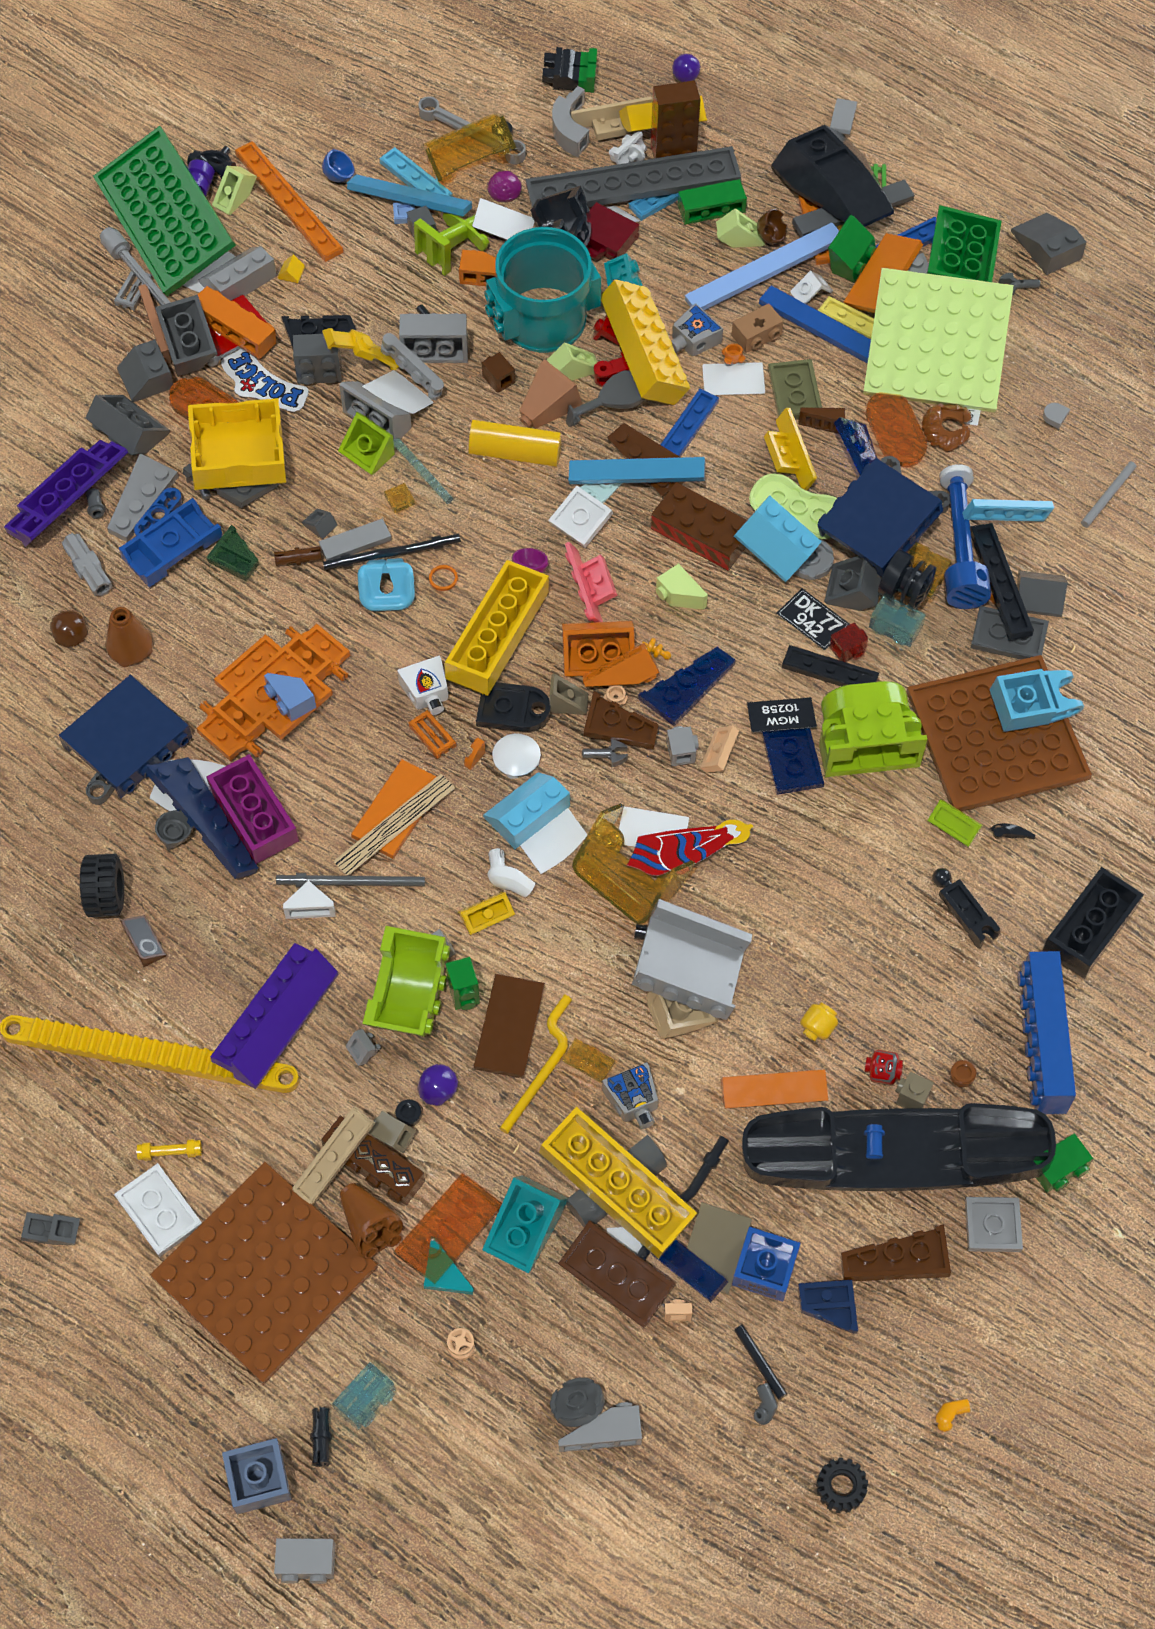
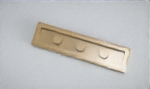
[292,1107,376,1206]

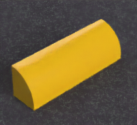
[619,96,707,132]
[469,420,561,467]

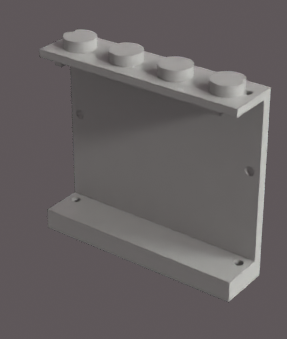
[631,899,753,1020]

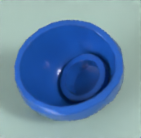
[322,149,354,183]

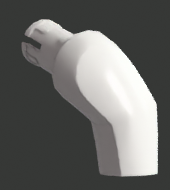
[487,848,535,897]

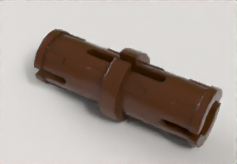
[274,546,322,566]

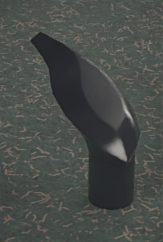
[989,823,1035,839]

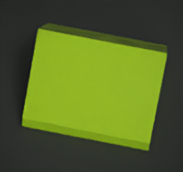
[338,412,395,475]

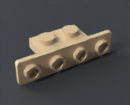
[571,97,653,140]

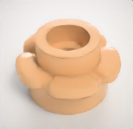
[604,685,628,706]

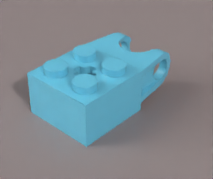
[990,669,1084,732]

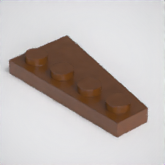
[840,1224,951,1281]

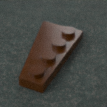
[607,423,685,499]

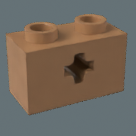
[731,303,784,353]

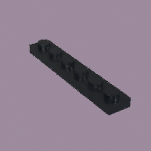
[970,523,1034,639]

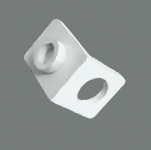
[791,271,833,304]

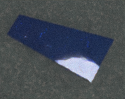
[638,646,736,726]

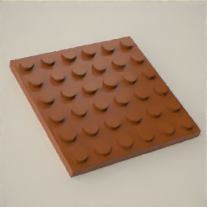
[906,655,1092,811]
[150,1162,378,1385]

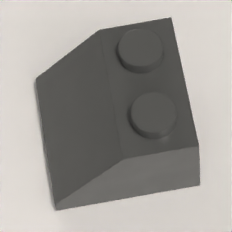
[117,339,174,402]
[824,556,882,611]

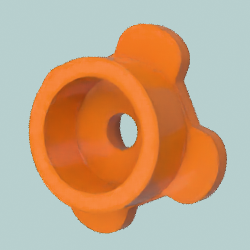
[722,343,746,364]

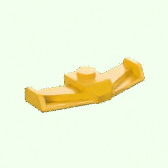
[322,328,399,370]

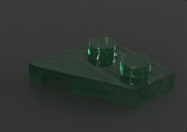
[207,525,259,581]

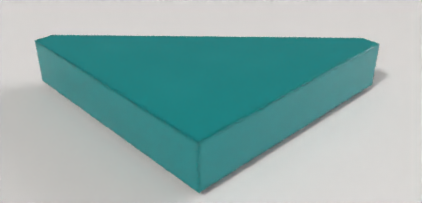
[424,1239,473,1295]

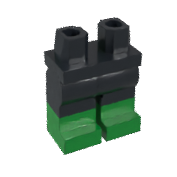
[542,47,598,93]

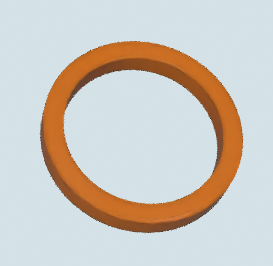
[429,565,458,591]

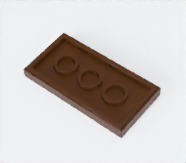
[474,974,545,1079]
[558,1220,676,1328]

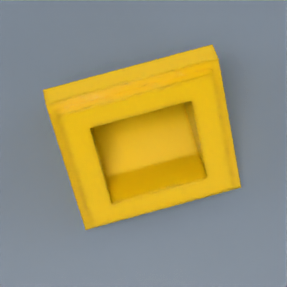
[278,254,305,283]

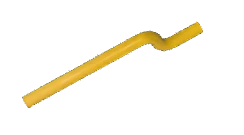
[500,994,572,1134]

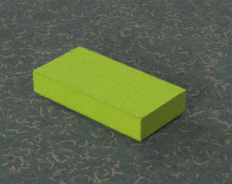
[927,799,983,847]

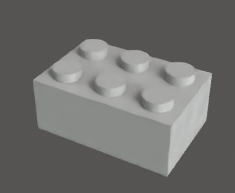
[399,313,468,363]

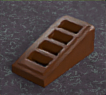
[798,407,846,434]

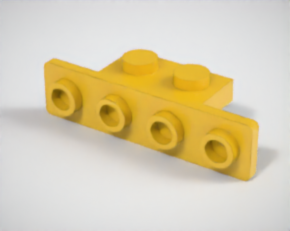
[764,408,817,491]

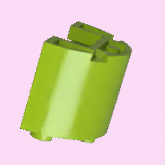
[362,926,450,1037]

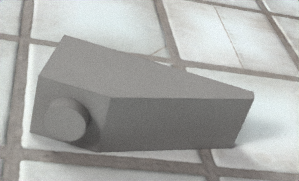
[558,1402,642,1452]

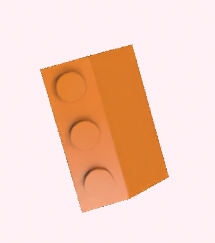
[562,621,635,676]

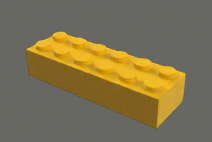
[601,279,690,405]
[445,560,549,696]
[539,1106,697,1259]

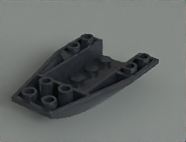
[771,124,894,227]

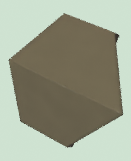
[549,672,588,715]

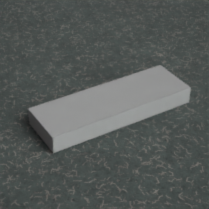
[319,518,392,561]

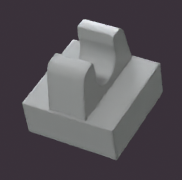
[345,1029,380,1066]

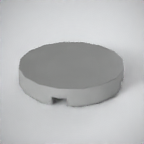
[794,539,834,580]

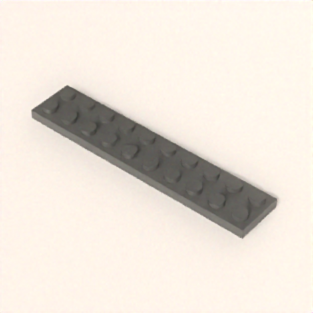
[526,146,741,208]

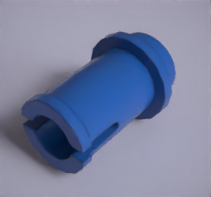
[864,1124,885,1159]

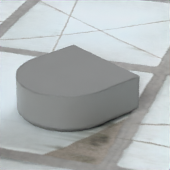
[1043,403,1070,429]

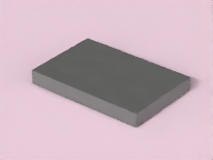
[970,606,1049,660]

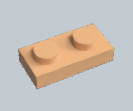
[700,725,739,773]

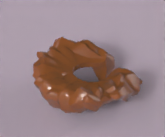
[922,403,972,451]

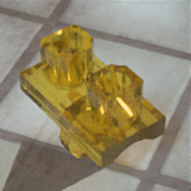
[562,1038,615,1083]

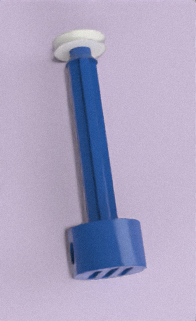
[939,465,991,609]

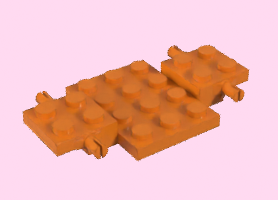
[196,624,351,761]

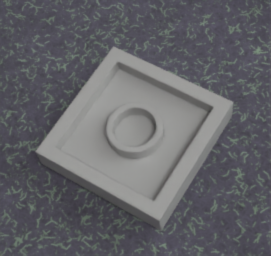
[965,1197,1023,1252]

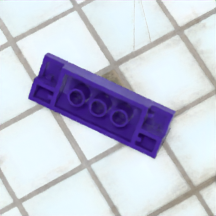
[4,440,128,547]
[210,943,339,1089]

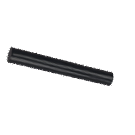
[734,1325,787,1400]

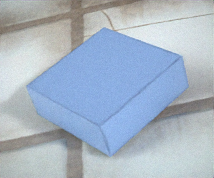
[393,202,415,224]

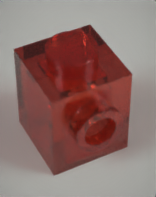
[829,622,868,662]

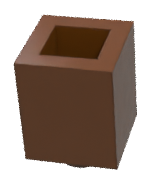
[481,352,515,393]

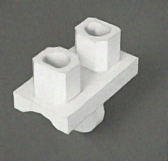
[609,131,647,164]

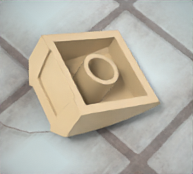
[647,992,718,1038]

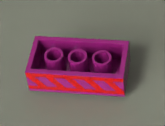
[206,754,299,864]

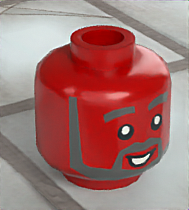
[865,1050,904,1085]

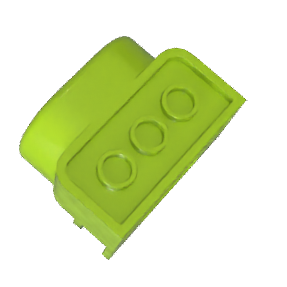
[819,681,927,777]

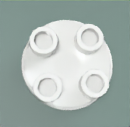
[492,734,541,779]

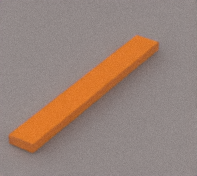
[235,141,343,262]

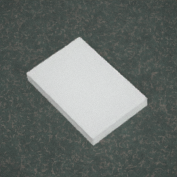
[114,1163,202,1257]

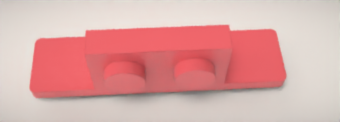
[565,542,618,622]

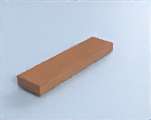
[138,284,172,365]

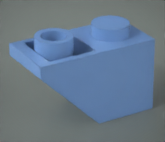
[264,673,316,722]

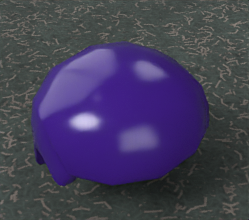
[417,1064,459,1106]

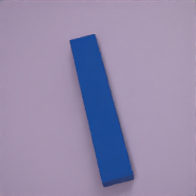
[759,285,871,363]

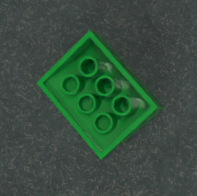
[927,205,1002,282]

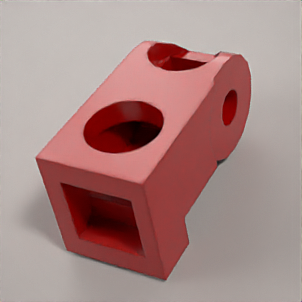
[594,352,630,387]

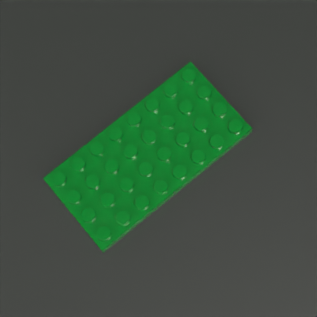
[93,126,236,296]

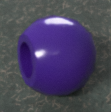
[672,54,701,82]

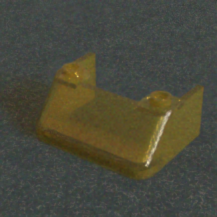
[421,112,517,182]
[572,803,695,924]

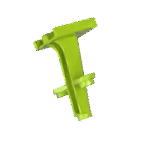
[414,213,489,276]

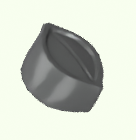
[155,810,192,851]

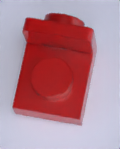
[593,315,620,346]

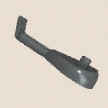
[566,371,645,427]

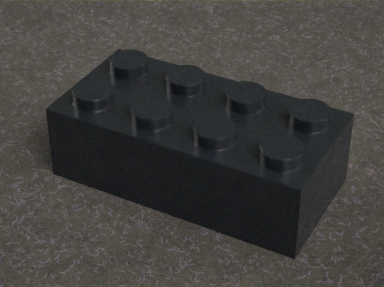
[1042,867,1144,979]

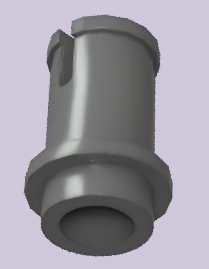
[85,489,106,519]

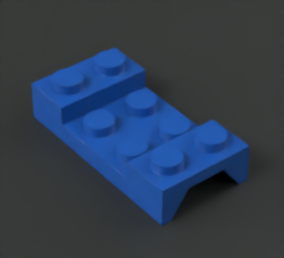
[119,498,223,588]

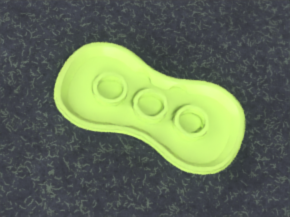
[749,474,837,539]

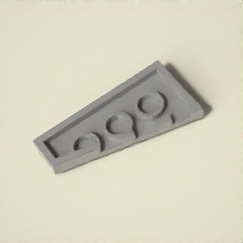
[107,454,179,542]

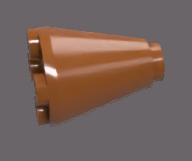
[105,607,153,667]
[340,1183,403,1259]

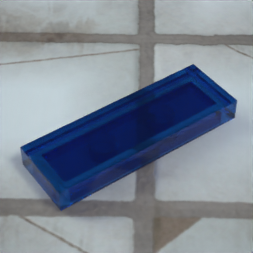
[651,1240,728,1303]

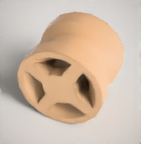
[447,1328,475,1360]

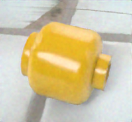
[800,1002,838,1041]

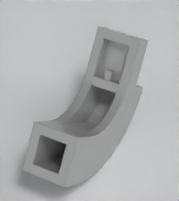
[552,86,589,158]

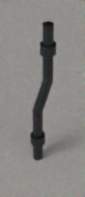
[323,533,461,570]
[637,1136,729,1261]

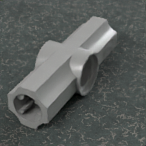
[61,533,112,597]

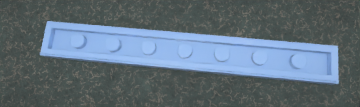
[685,223,839,310]

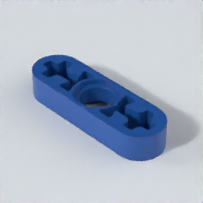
[134,488,183,536]

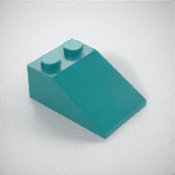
[482,1175,568,1273]

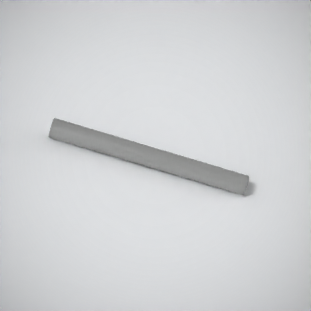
[1081,461,1137,528]

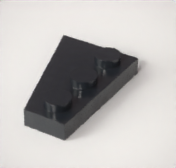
[281,315,357,349]

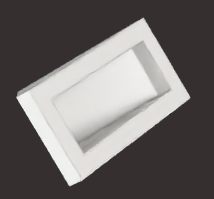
[283,881,336,919]

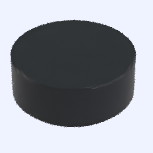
[395,1099,422,1127]

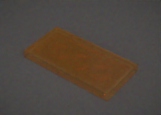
[394,1173,502,1284]

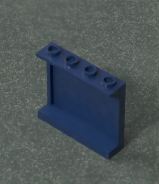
[817,458,943,577]
[59,674,192,799]

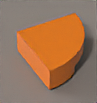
[464,738,485,770]

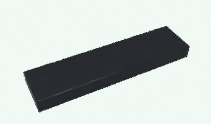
[782,645,879,687]

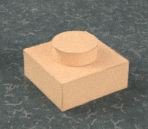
[664,1299,692,1321]

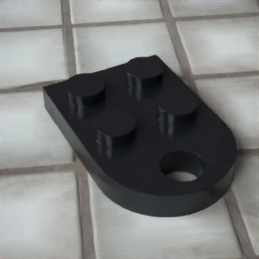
[476,682,551,732]

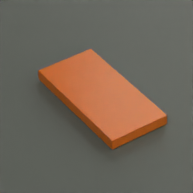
[843,233,923,313]
[351,759,437,859]

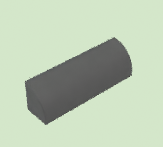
[567,1135,667,1227]

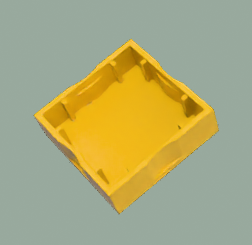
[188,398,286,490]

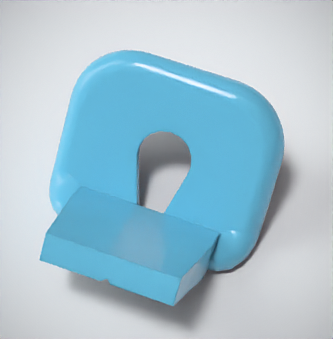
[357,558,415,611]

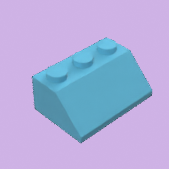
[734,495,822,582]
[483,772,570,849]

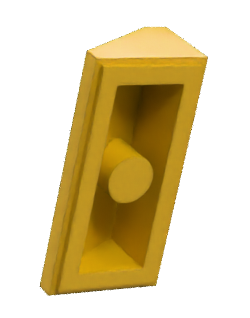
[458,892,515,935]

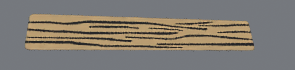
[334,774,455,875]

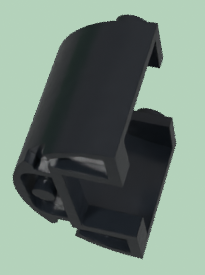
[530,186,591,246]

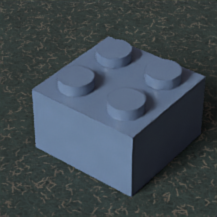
[222,1438,292,1515]

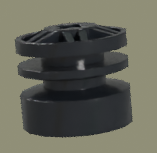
[878,549,937,611]

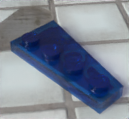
[834,417,877,475]

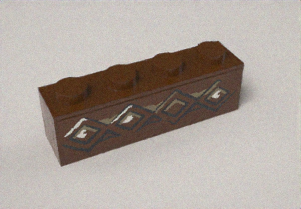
[321,1115,425,1206]

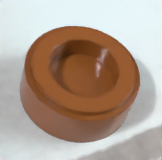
[950,1060,977,1087]

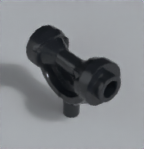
[187,146,236,179]

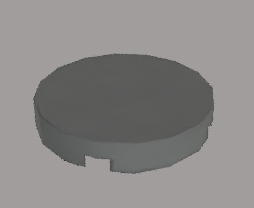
[550,1378,605,1427]

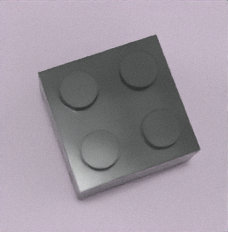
[293,334,342,385]

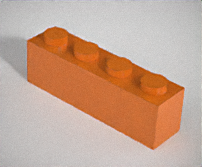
[198,286,276,359]

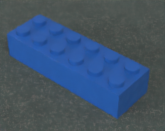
[1018,951,1076,1114]

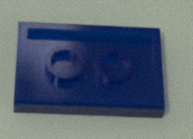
[761,728,824,795]

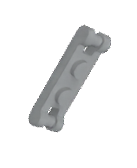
[381,333,444,400]

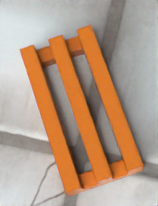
[408,710,456,759]

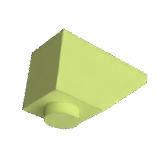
[212,166,257,215]
[716,209,765,248]
[547,342,597,380]
[656,563,708,610]

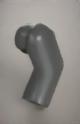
[753,1383,778,1425]

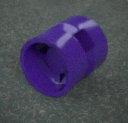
[187,159,215,196]

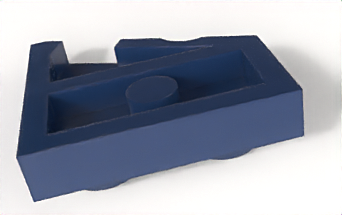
[798,1280,858,1334]

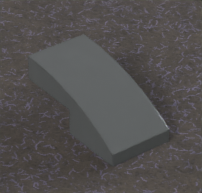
[21,1212,80,1245]

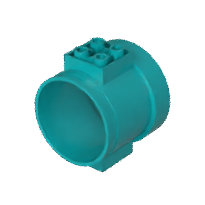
[484,227,601,353]

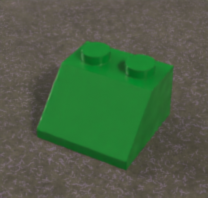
[828,215,877,282]

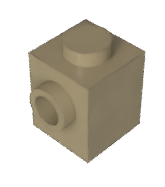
[895,1071,934,1108]
[369,1111,416,1153]

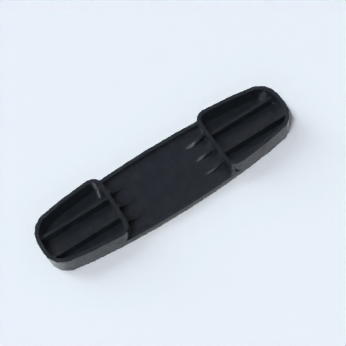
[742,1103,1056,1191]

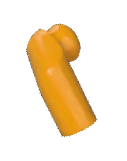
[935,1399,970,1432]

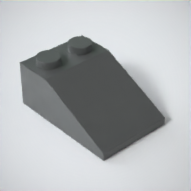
[1011,213,1087,275]

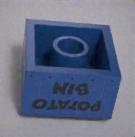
[732,1227,801,1302]

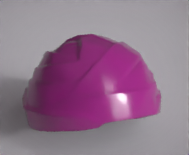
[487,171,522,202]
[512,548,549,573]

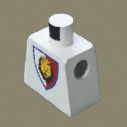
[397,655,448,715]

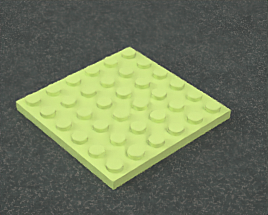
[863,268,1014,412]

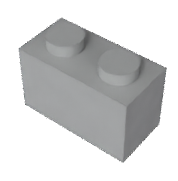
[274,1538,335,1584]

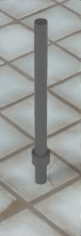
[276,873,425,887]

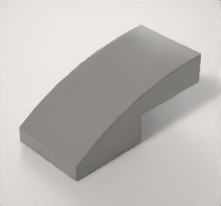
[830,98,857,135]

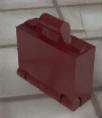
[586,202,639,260]

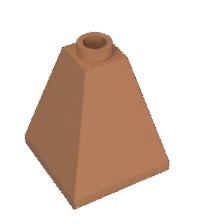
[519,359,583,429]

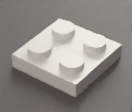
[548,486,613,548]

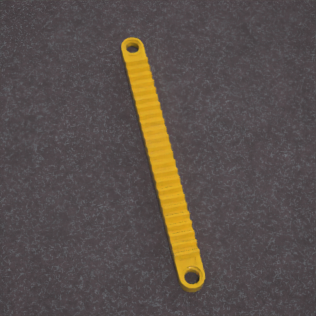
[0,1015,299,1093]

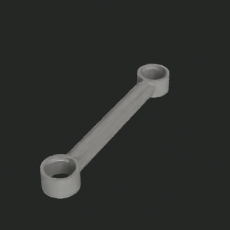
[418,97,526,165]

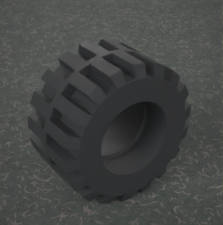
[80,853,124,917]

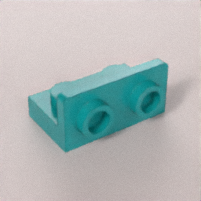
[604,253,643,286]

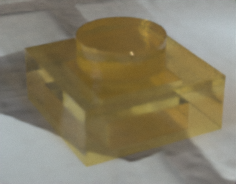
[384,483,415,513]

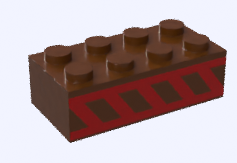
[651,80,701,159]
[651,482,747,571]

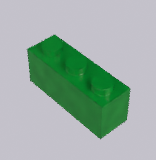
[678,179,747,225]

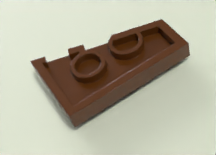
[583,691,659,750]

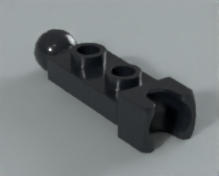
[932,868,1000,948]

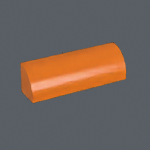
[720,1069,828,1108]

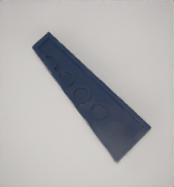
[145,757,258,879]

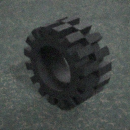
[816,1458,868,1513]

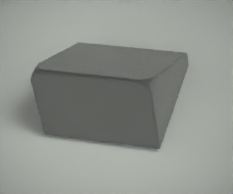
[302,508,337,539]

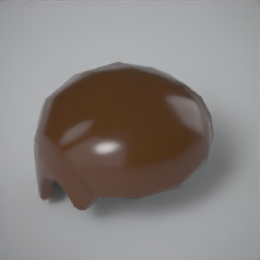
[757,208,788,245]
[50,610,88,647]

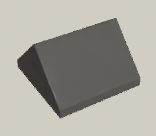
[1017,570,1068,617]

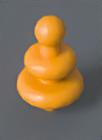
[642,638,671,660]

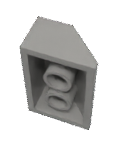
[198,246,277,301]
[339,381,412,445]

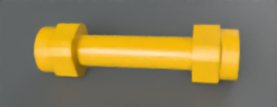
[137,1139,202,1161]

